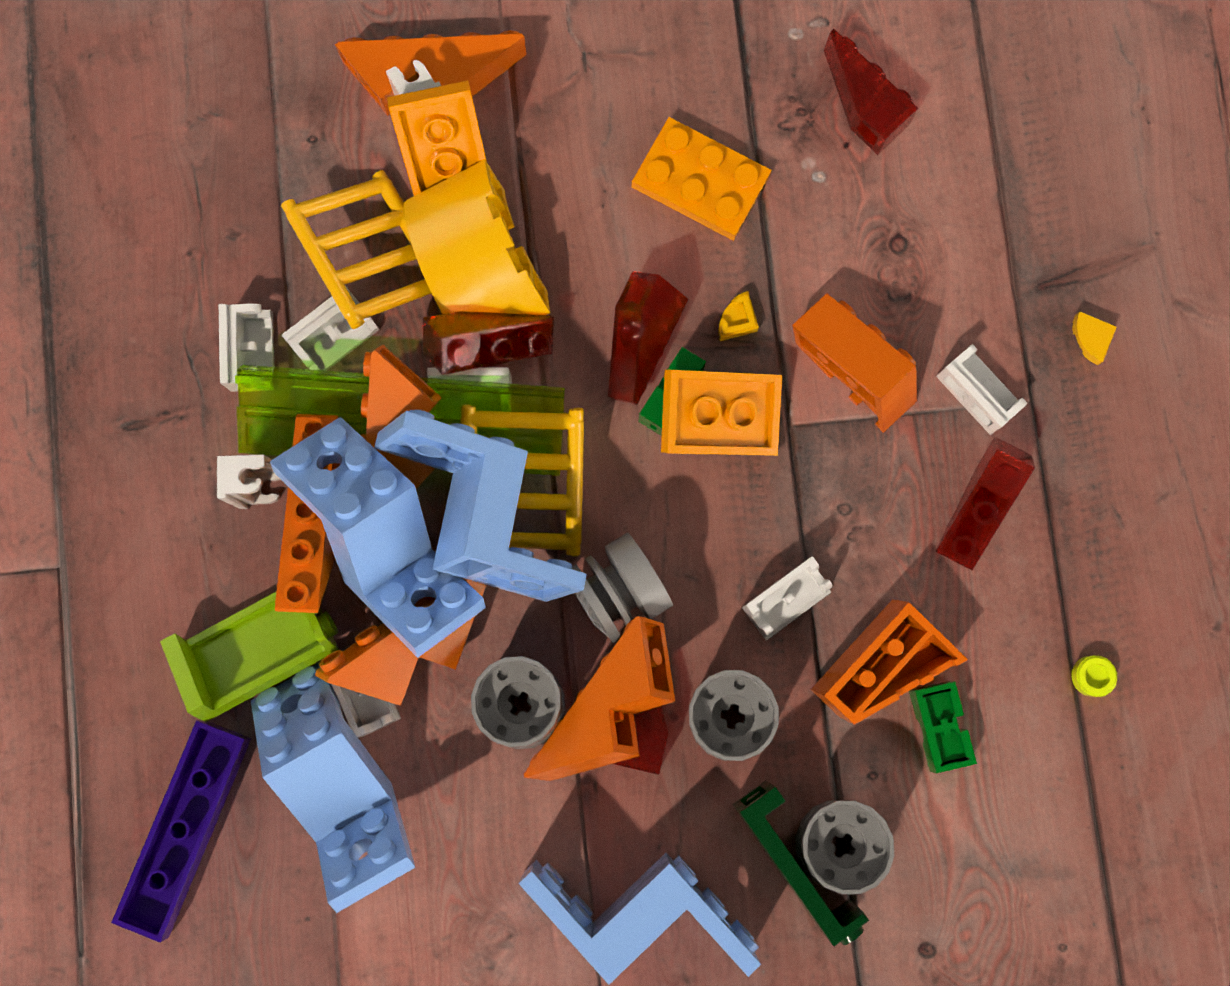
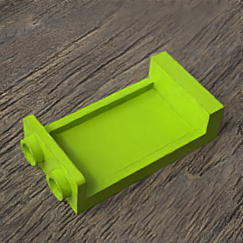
[160,592,339,722]

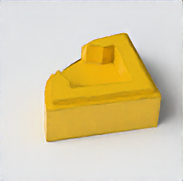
[718,291,759,341]
[1072,311,1117,365]

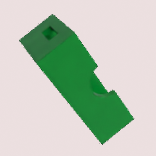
[638,347,706,436]
[909,681,977,774]

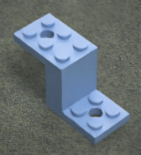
[374,410,586,602]
[270,417,486,658]
[251,662,415,913]
[518,853,761,985]

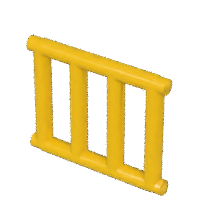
[281,170,432,329]
[460,404,584,556]

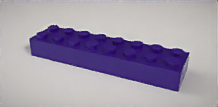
[111,720,251,943]

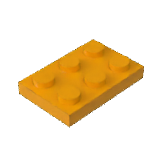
[387,80,487,196]
[631,117,772,241]
[661,370,782,456]

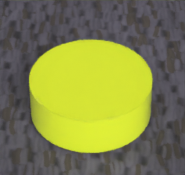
[1071,655,1117,697]

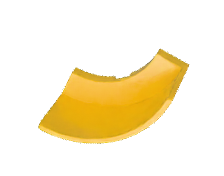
[404,159,550,351]

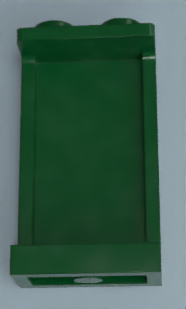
[732,780,869,947]

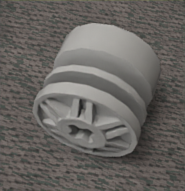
[572,532,673,643]
[471,656,566,749]
[689,670,779,761]
[795,800,895,895]

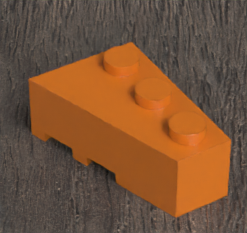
[792,293,917,433]
[810,599,968,725]

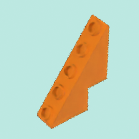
[335,30,527,116]
[361,345,442,489]
[275,414,340,613]
[315,578,486,706]
[524,616,675,781]

